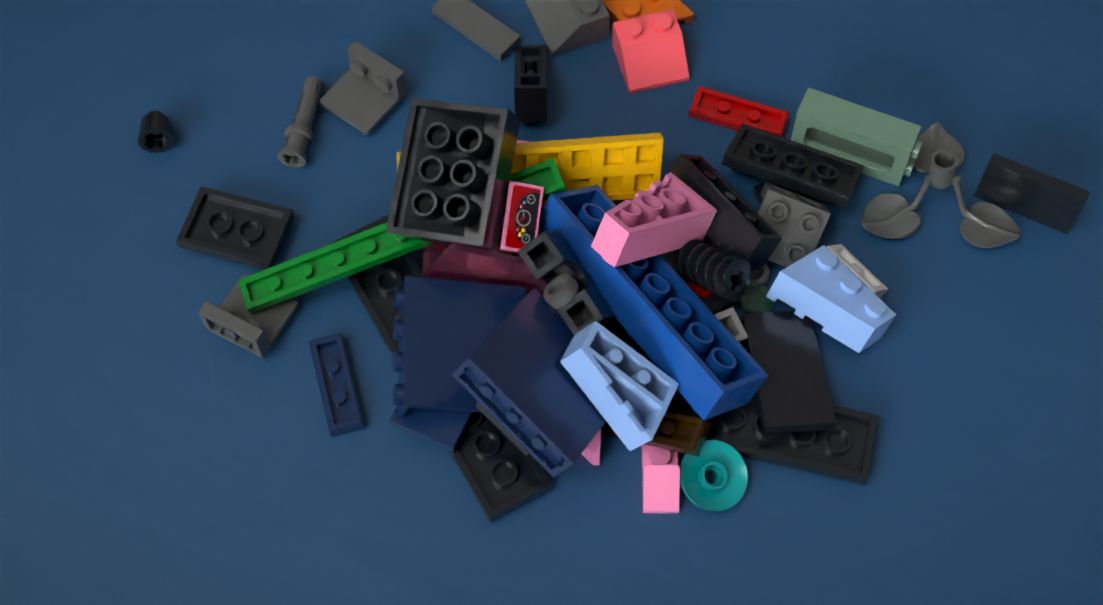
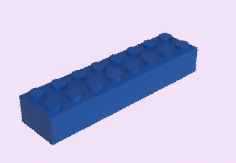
[539,185,769,420]

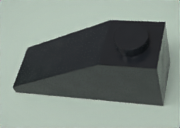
[514,45,547,125]

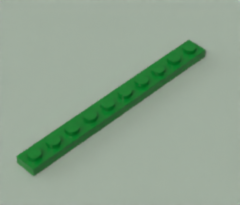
[238,158,566,314]

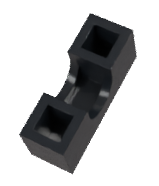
[517,231,615,335]

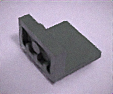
[320,41,408,135]
[758,181,831,267]
[198,275,299,358]

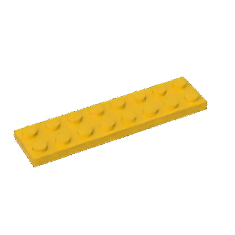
[396,133,664,206]

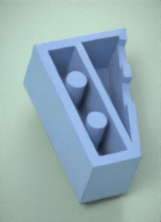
[766,245,896,353]
[560,321,679,451]

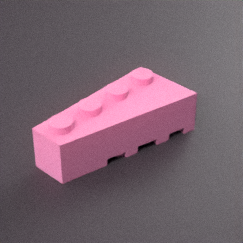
[591,172,717,267]

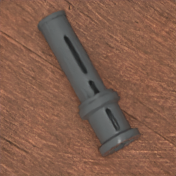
[278,76,324,168]

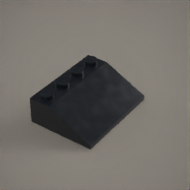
[386,98,521,253]

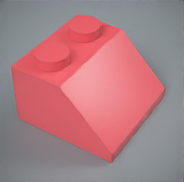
[612,9,689,94]

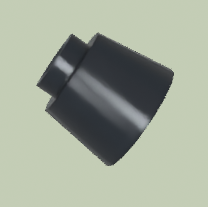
[137,111,175,153]

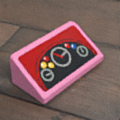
[500,181,544,253]

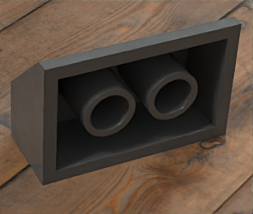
[524,0,610,57]

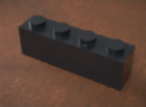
[669,154,782,270]

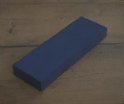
[309,333,365,437]

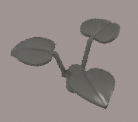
[861,122,1021,248]

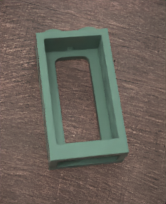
[791,87,923,186]

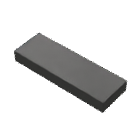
[431,0,521,61]

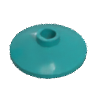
[680,440,748,512]

